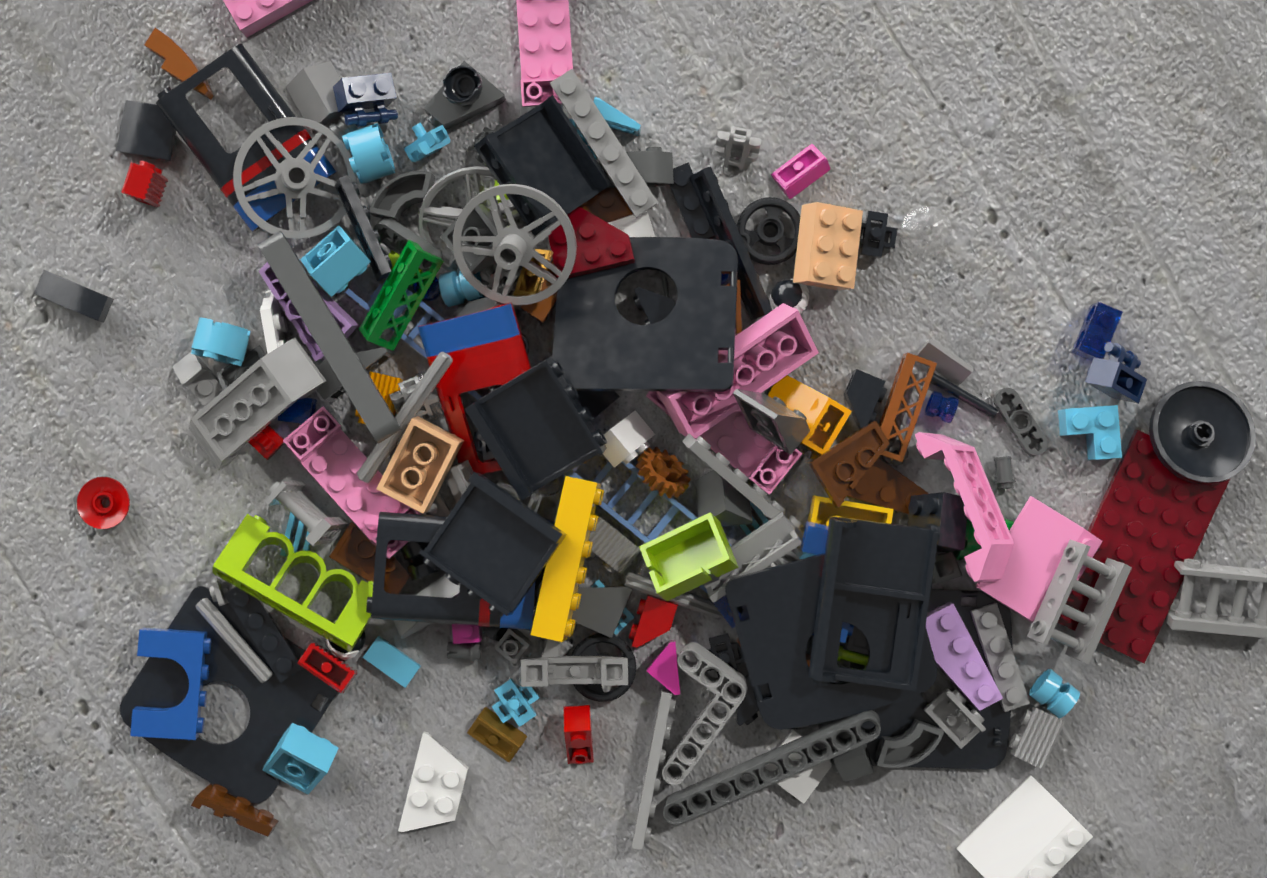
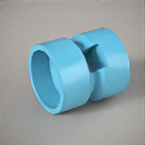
[439,271,485,307]
[1029,669,1080,718]

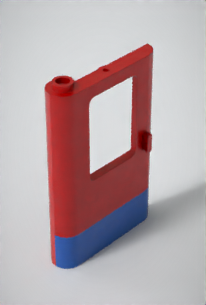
[418,302,531,474]

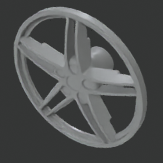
[233,117,356,239]
[418,166,537,274]
[453,184,577,305]

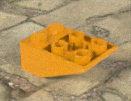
[768,375,852,456]

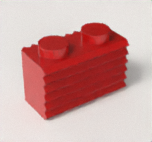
[121,160,168,207]
[297,643,357,693]

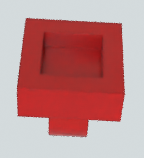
[248,425,285,460]

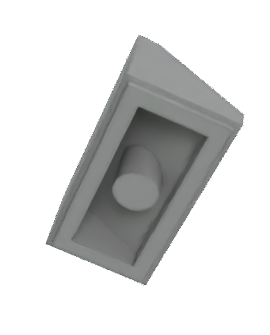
[917,339,974,385]

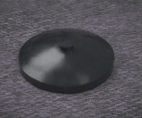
[1149,381,1256,485]

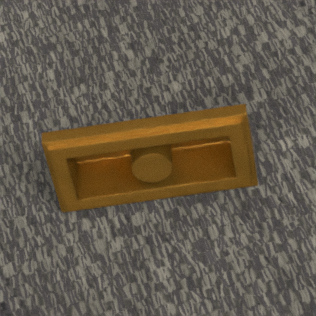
[513,249,553,297]
[467,707,527,763]

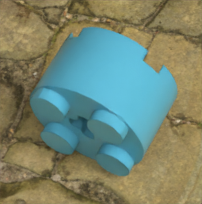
[342,123,395,184]
[191,317,251,366]

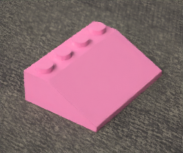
[975,496,1102,623]

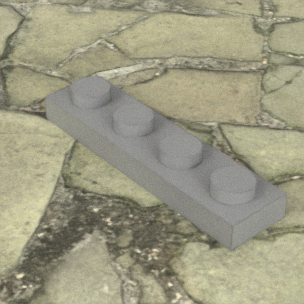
[970,603,1030,712]

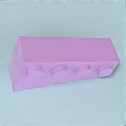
[259,262,359,361]
[926,602,1003,711]

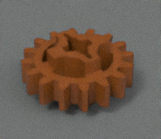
[636,447,691,499]

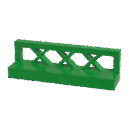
[359,240,444,351]

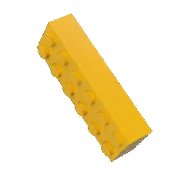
[531,476,604,642]

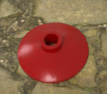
[77,477,130,529]

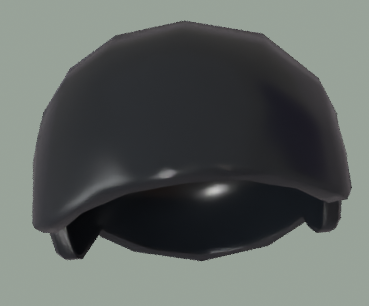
[442,65,483,106]

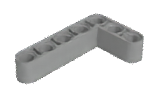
[662,642,748,785]

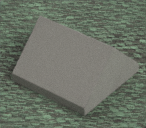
[286,61,349,132]

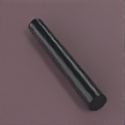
[930,373,998,418]

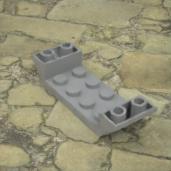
[189,338,326,470]

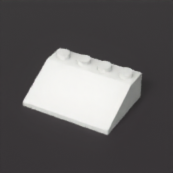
[956,775,1093,878]

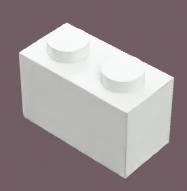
[603,410,655,468]

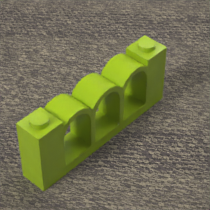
[213,514,373,652]

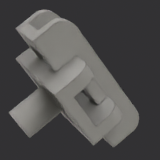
[714,126,762,171]
[390,376,439,417]

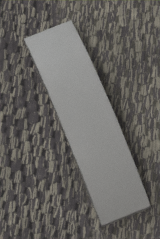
[521,656,628,687]

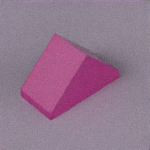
[646,640,680,695]

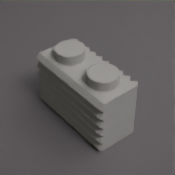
[589,517,640,575]
[1009,705,1065,769]

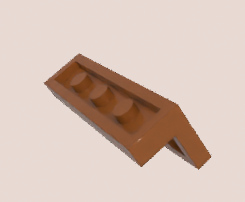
[879,352,937,462]

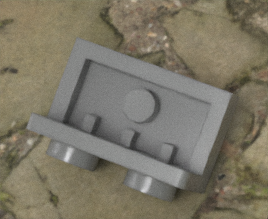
[924,688,986,749]

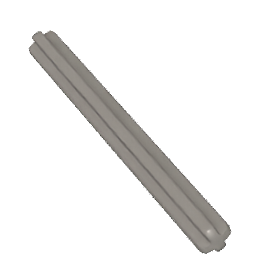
[357,352,453,483]

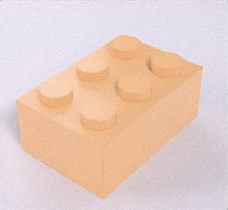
[793,202,863,291]
[376,416,464,514]

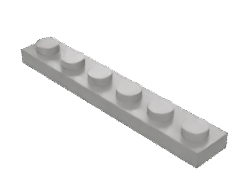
[550,69,658,218]
[682,434,804,542]
[632,689,676,850]

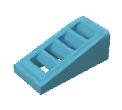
[593,97,641,136]

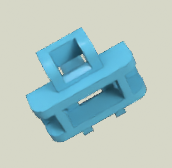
[404,123,450,162]
[492,678,540,727]

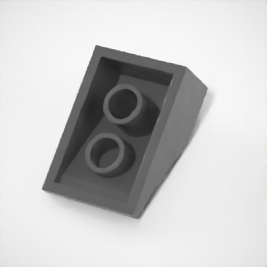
[314,347,394,403]
[733,389,810,455]

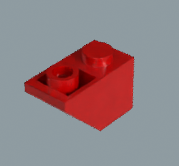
[629,594,678,648]
[564,705,594,764]

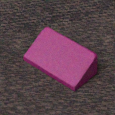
[771,144,830,199]

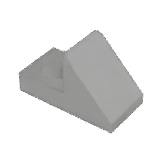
[173,352,223,406]

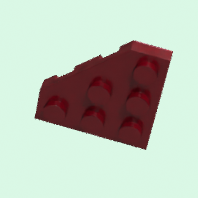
[548,207,635,279]

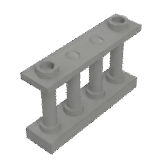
[264,481,349,546]
[1027,539,1132,664]
[1165,559,1267,638]

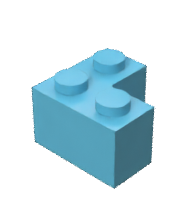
[1058,405,1122,460]

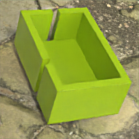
[639,512,739,601]

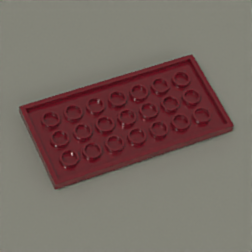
[1057,430,1231,664]

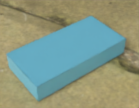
[363,636,421,688]

